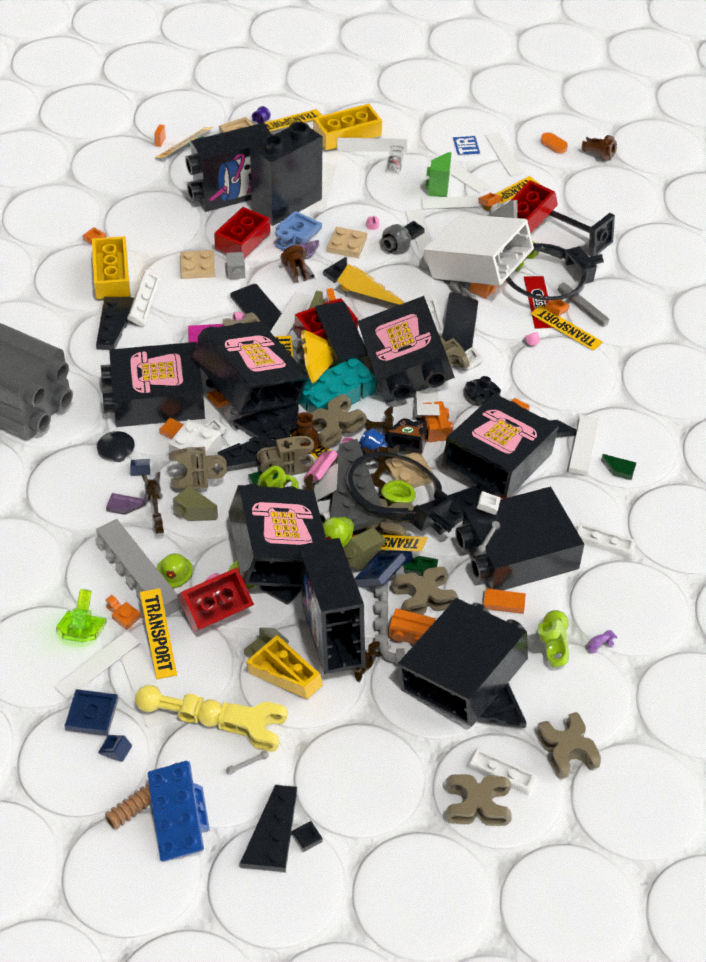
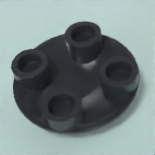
[465,376,501,404]
[97,431,135,462]

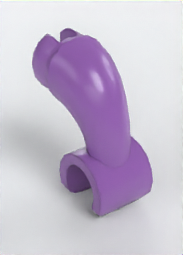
[586,630,618,653]

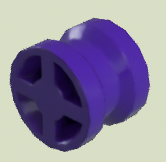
[252,106,271,124]

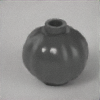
[381,224,411,254]

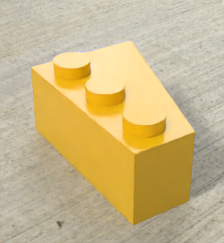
[246,635,323,699]

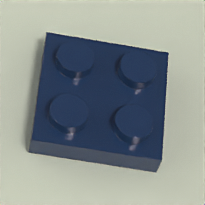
[355,553,406,586]
[65,689,119,736]

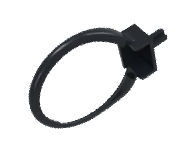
[506,243,604,301]
[345,452,455,533]

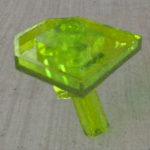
[56,589,107,643]

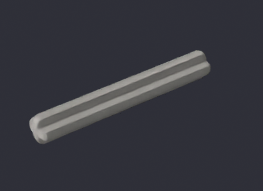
[558,282,610,326]

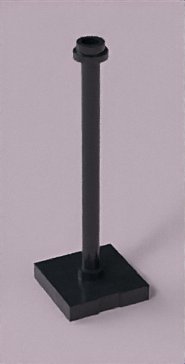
[549,210,615,256]

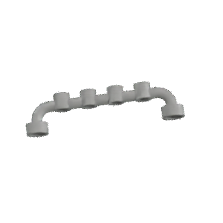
[375,566,405,666]

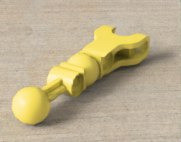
[135,685,289,751]

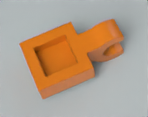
[105,595,141,630]

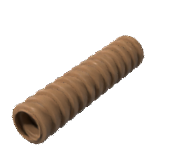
[105,762,177,829]

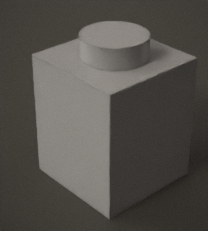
[226,252,245,279]

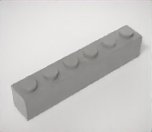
[95,519,180,617]

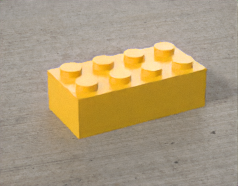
[313,103,382,150]
[92,236,131,299]

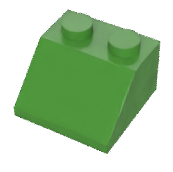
[426,152,452,197]

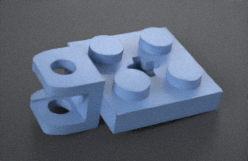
[276,211,322,251]

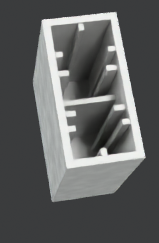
[423,214,534,286]

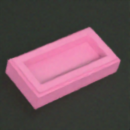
[304,450,338,482]

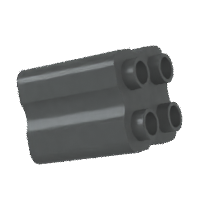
[0,323,73,439]

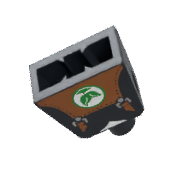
[388,417,427,453]

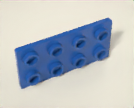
[147,760,210,862]

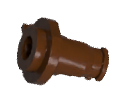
[582,135,617,160]
[280,245,310,283]
[291,412,320,453]

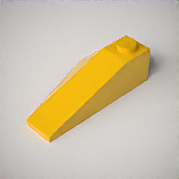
[337,264,406,305]
[301,330,334,383]

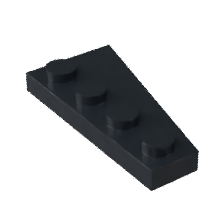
[96,297,134,350]
[217,424,291,470]
[419,485,496,535]
[240,784,297,873]

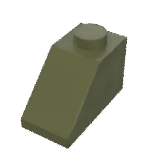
[173,486,218,521]
[343,528,387,571]

